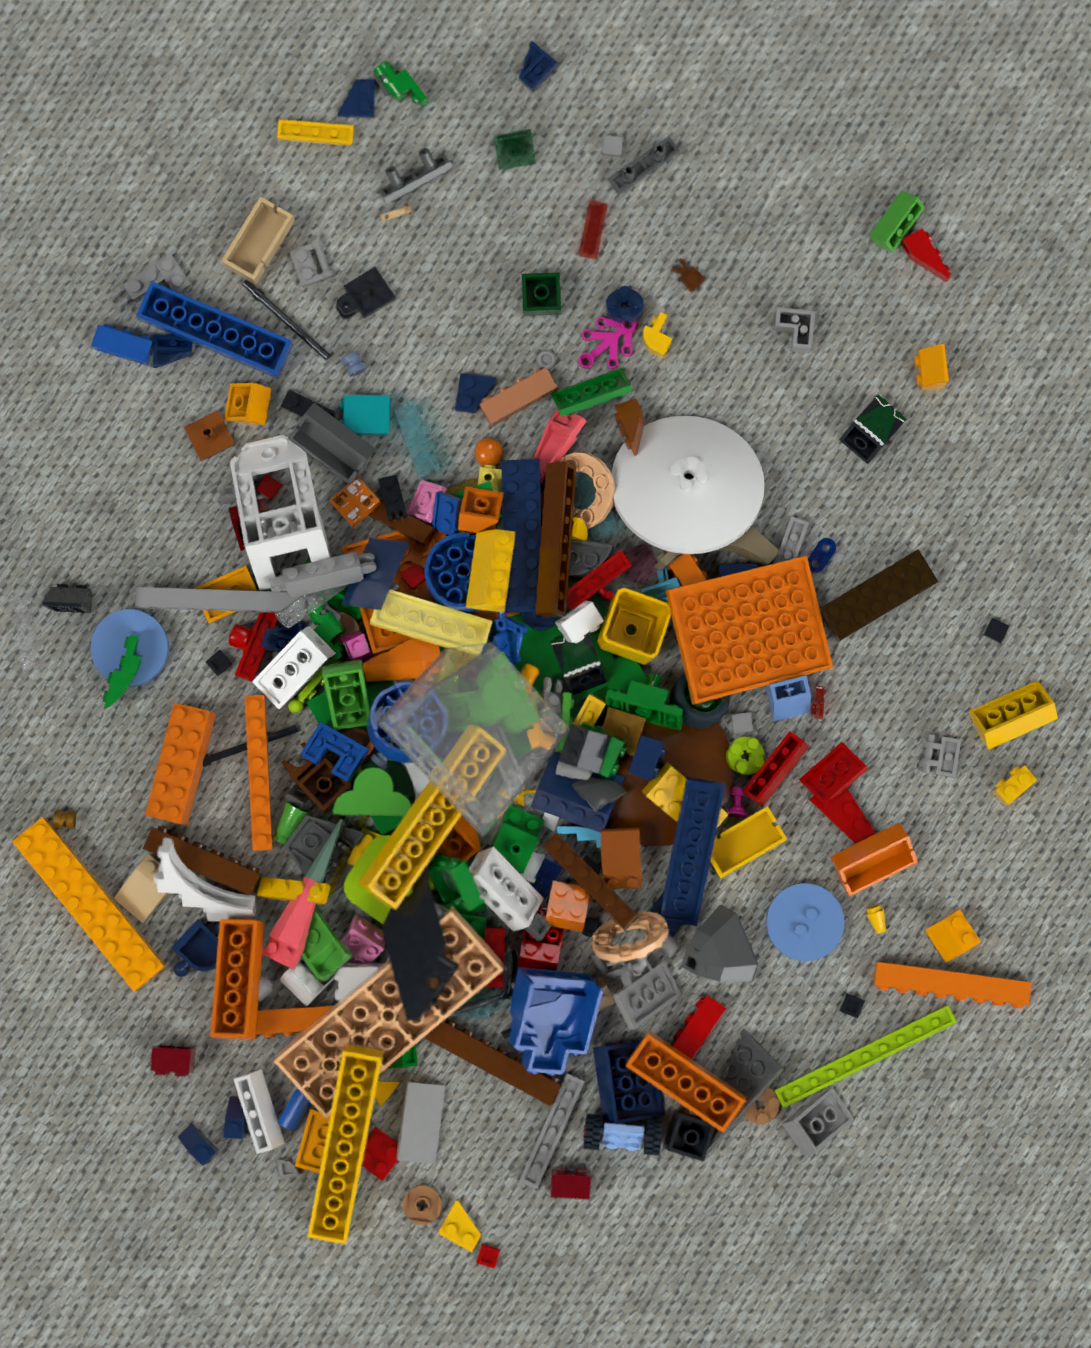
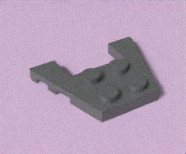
[283,814,364,884]

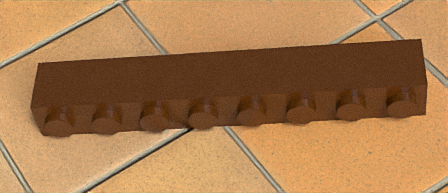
[535,461,576,618]
[423,1019,562,1107]

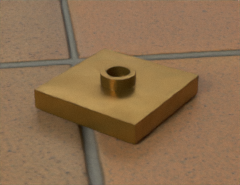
[602,707,646,755]

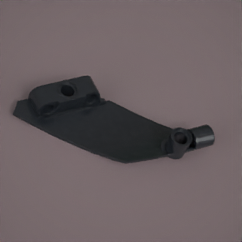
[382,866,459,1021]

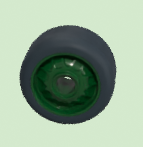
[670,673,730,729]

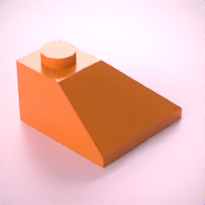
[458,486,504,533]
[437,813,481,861]

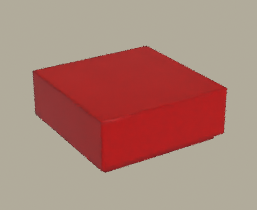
[256,474,283,500]
[400,563,426,590]
[476,1244,500,1269]

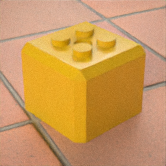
[596,588,671,665]

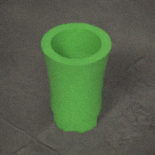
[272,801,310,844]

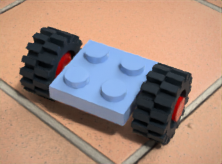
[583,1113,663,1156]

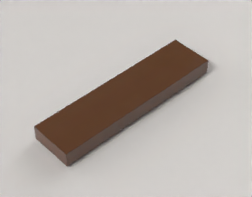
[368,499,434,546]

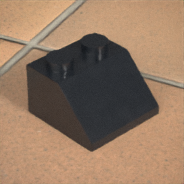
[559,724,612,773]
[663,1109,715,1162]

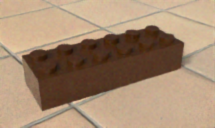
[142,825,263,895]

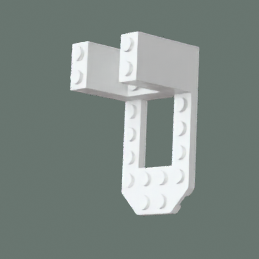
[230,435,332,590]

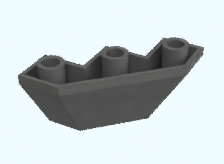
[681,905,758,982]

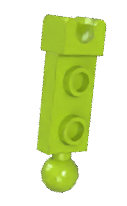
[288,657,341,713]

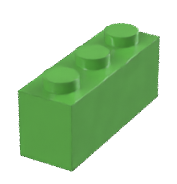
[869,191,925,253]

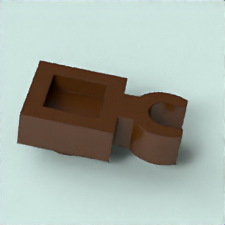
[672,258,705,293]

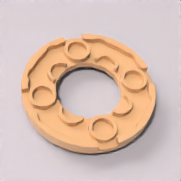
[559,452,615,529]
[591,911,668,963]

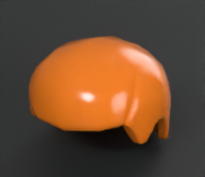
[474,438,503,468]

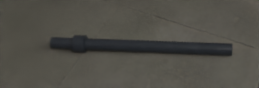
[242,280,331,361]
[203,725,298,767]

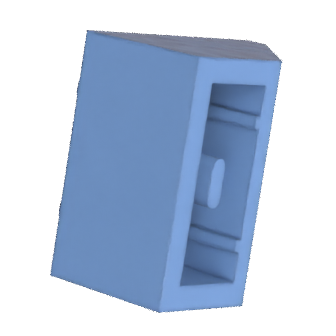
[765,675,811,722]

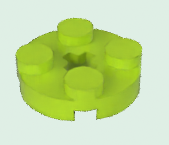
[726,736,765,775]

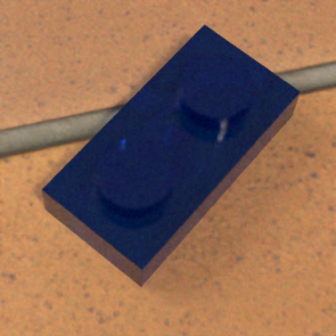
[530,858,562,901]

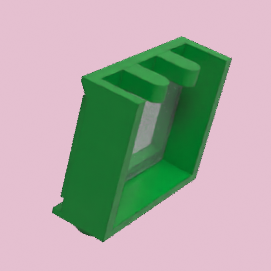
[426,854,485,911]

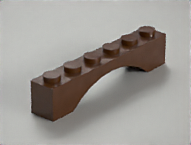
[543,833,639,931]

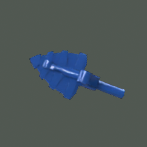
[488,612,528,672]

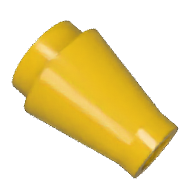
[865,904,887,934]

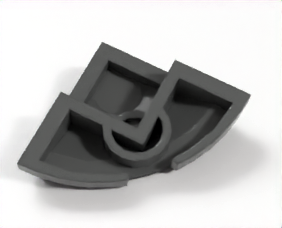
[572,777,626,812]

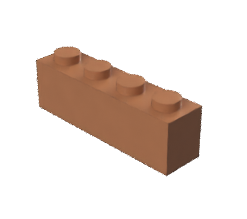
[480,367,557,427]

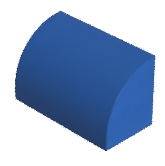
[277,1088,311,1131]

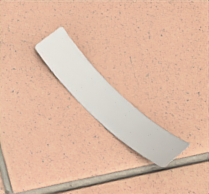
[521,812,559,883]

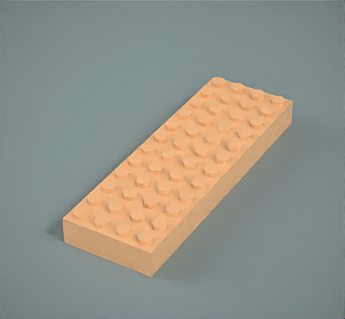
[274,906,504,1118]

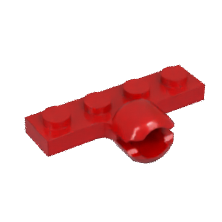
[228,612,281,683]

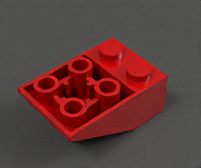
[518,907,564,971]

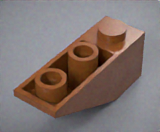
[613,398,645,456]

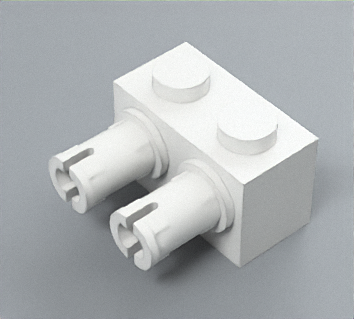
[555,601,604,643]

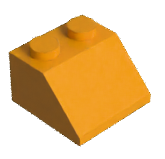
[914,344,949,391]
[224,383,271,426]
[925,909,981,963]

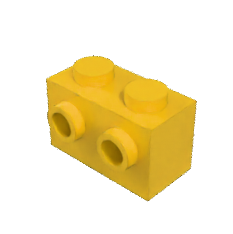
[992,765,1037,806]

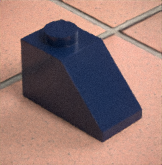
[223,1097,247,1139]
[178,1123,219,1166]

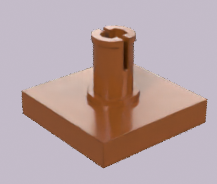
[184,410,235,462]

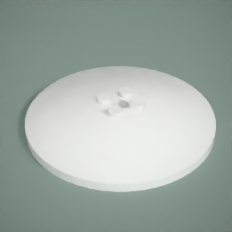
[611,416,765,554]

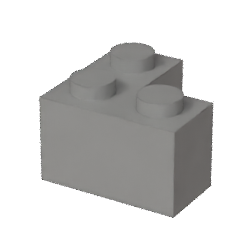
[773,307,815,353]

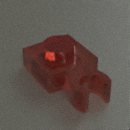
[811,686,825,720]

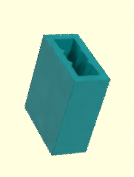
[340,395,391,436]

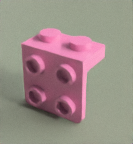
[341,915,386,963]

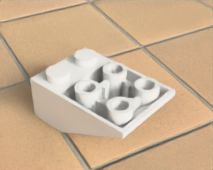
[279,957,349,1007]

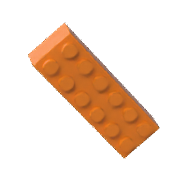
[145,703,216,826]
[210,919,265,1040]
[626,1030,746,1133]

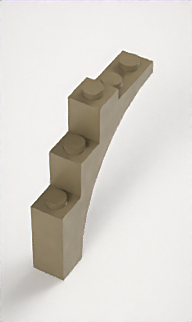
[655,525,780,571]

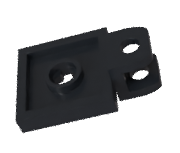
[336,267,396,319]

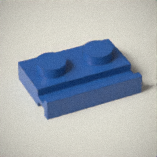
[432,491,462,535]

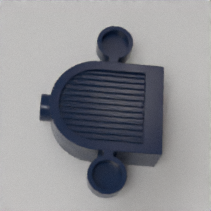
[171,919,220,977]

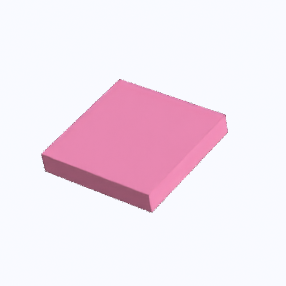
[406,480,447,523]

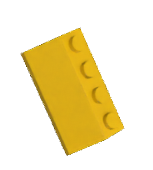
[466,529,515,613]
[968,680,1058,750]

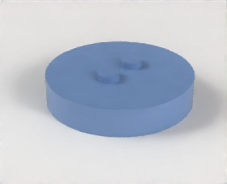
[91,609,169,687]
[766,883,844,961]

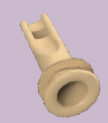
[380,203,413,222]

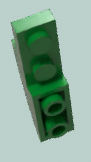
[102,633,143,708]

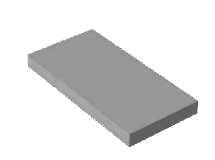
[396,1081,445,1164]

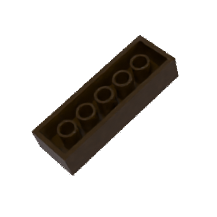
[820,549,939,642]

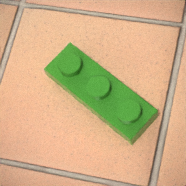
[557,692,574,752]

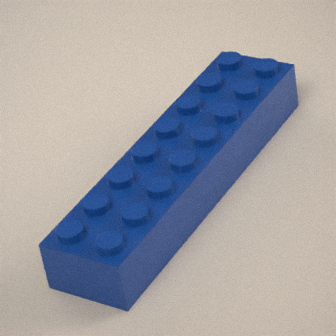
[136,281,293,379]

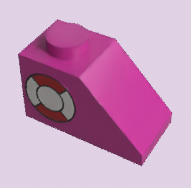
[340,631,372,663]

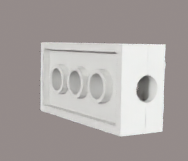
[252,626,336,709]
[469,847,544,932]

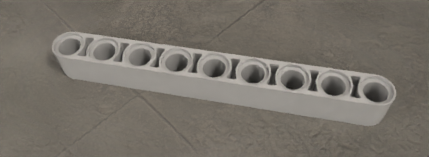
[135,587,307,614]

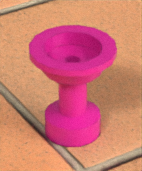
[726,787,748,818]

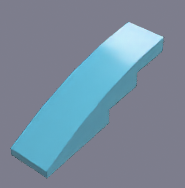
[557,826,601,848]

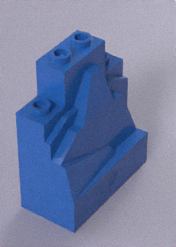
[509,967,604,1075]

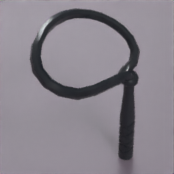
[454,945,518,1015]

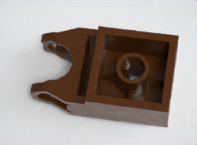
[281,742,353,815]

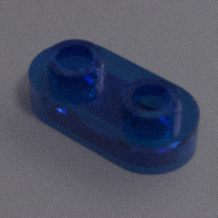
[808,538,836,574]

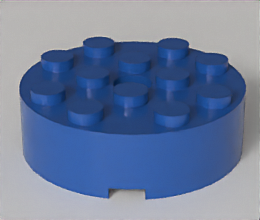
[425,533,480,613]
[367,682,448,763]

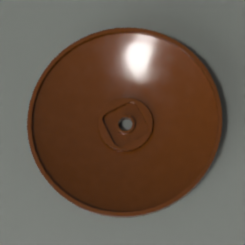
[595,694,734,846]

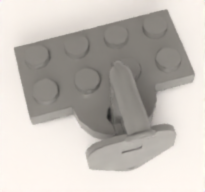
[591,952,682,1030]

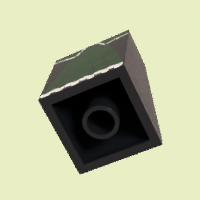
[839,395,907,464]
[550,633,606,696]

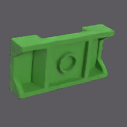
[302,904,353,982]

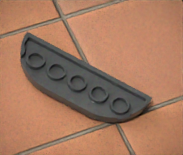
[569,539,614,578]

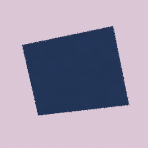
[341,538,409,610]

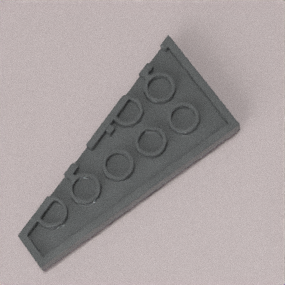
[706,1029,784,1155]

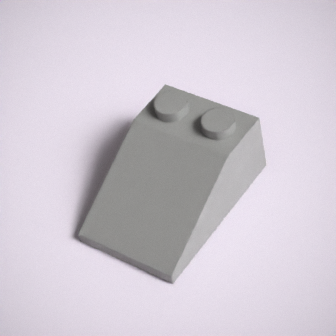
[782,1087,854,1156]

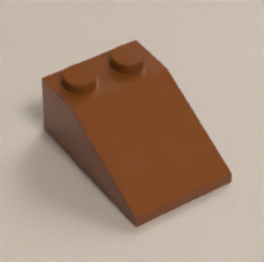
[600,828,642,889]

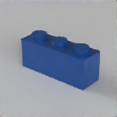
[91,324,154,366]

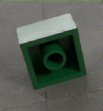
[522,272,561,316]

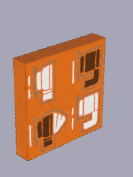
[329,476,382,528]

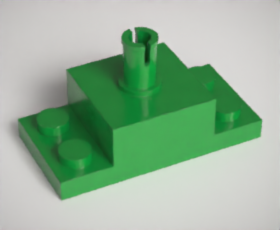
[606,673,683,731]
[489,804,544,874]

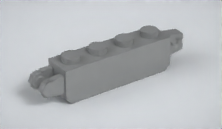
[269,552,377,597]

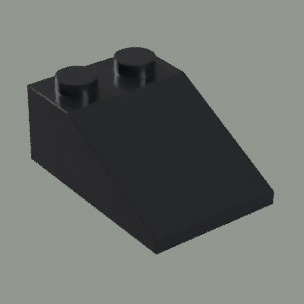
[42,584,92,613]

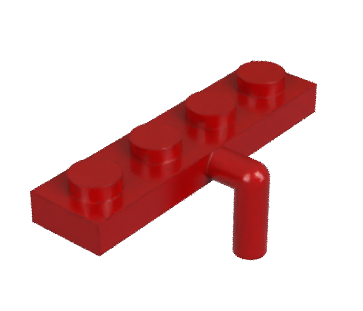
[567,550,632,611]

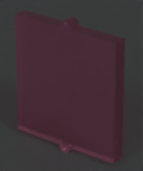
[624,543,658,586]

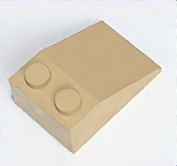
[114,854,169,923]

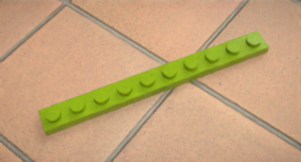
[774,1005,957,1108]

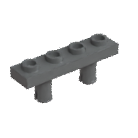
[607,136,680,195]
[379,148,453,204]

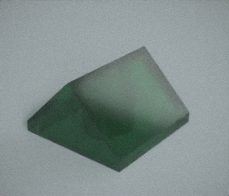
[493,129,536,170]

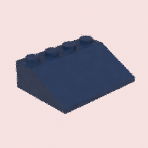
[531,751,625,832]
[593,1040,665,1125]

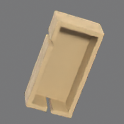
[221,196,295,285]

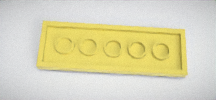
[370,590,492,658]

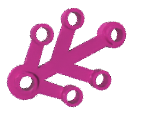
[578,317,638,369]

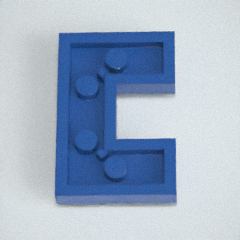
[300,722,369,783]

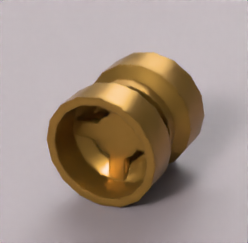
[54,809,76,829]

